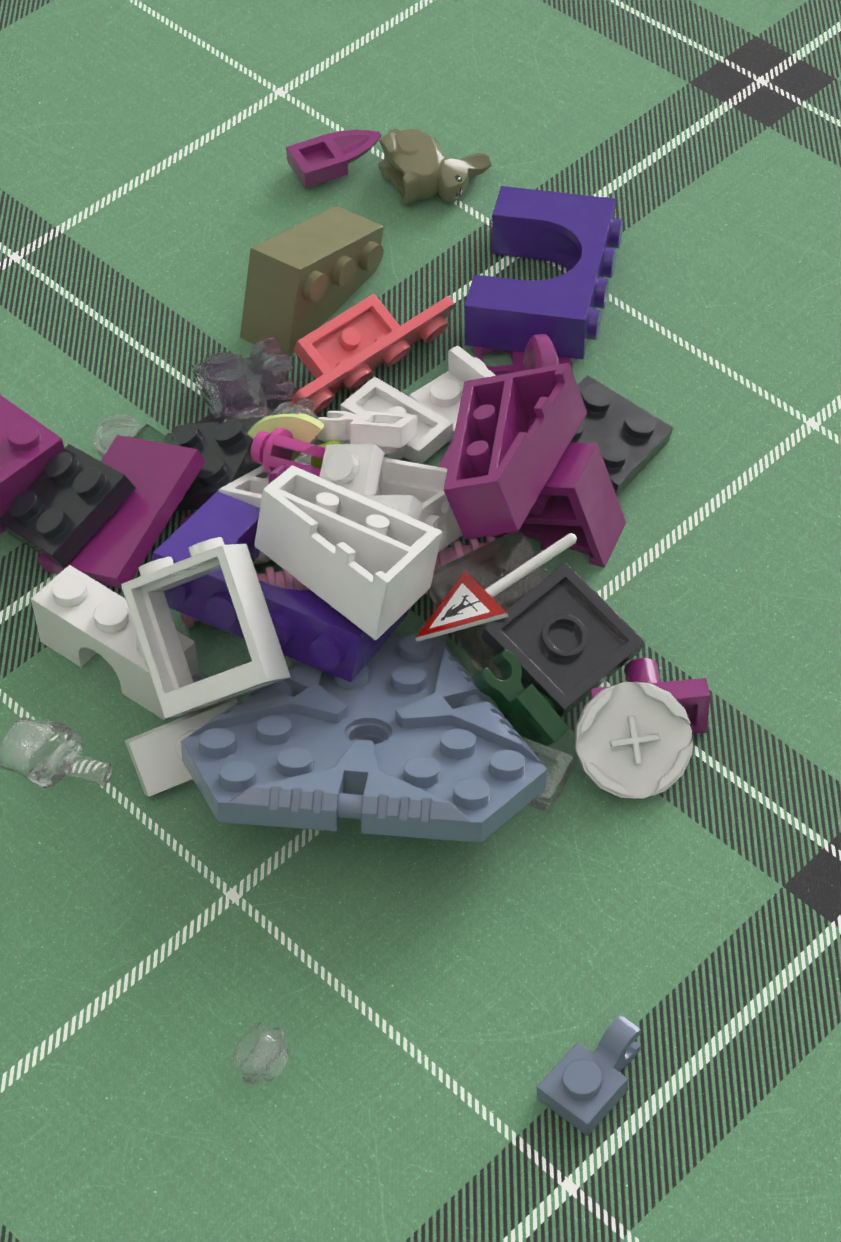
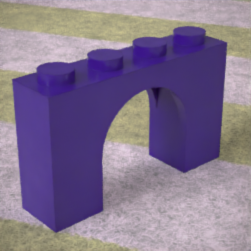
[464,186,623,360]
[152,491,409,682]

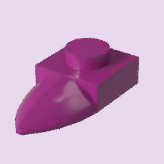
[286,130,381,188]

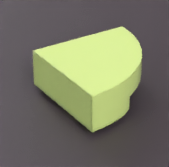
[247,413,324,462]

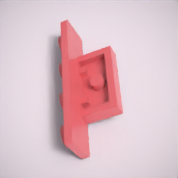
[286,294,455,416]

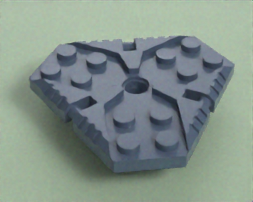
[181,635,547,843]

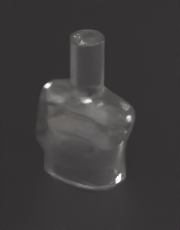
[0,717,112,788]

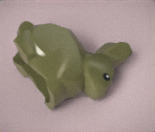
[378,129,491,205]

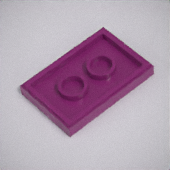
[36,435,205,589]

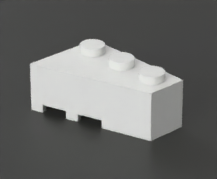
[254,465,442,640]

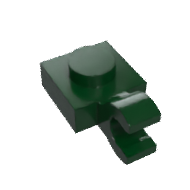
[472,649,569,753]

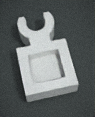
[318,411,417,454]

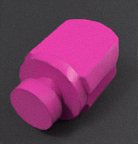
[250,428,325,477]

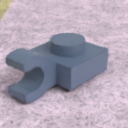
[537,1015,641,1136]

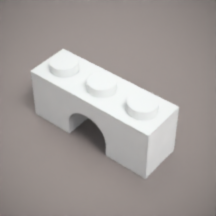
[31,565,200,720]

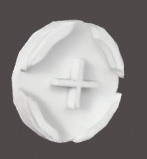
[575,682,693,798]

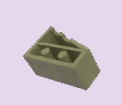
[240,206,384,359]

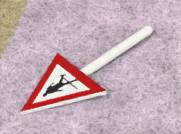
[415,533,577,642]

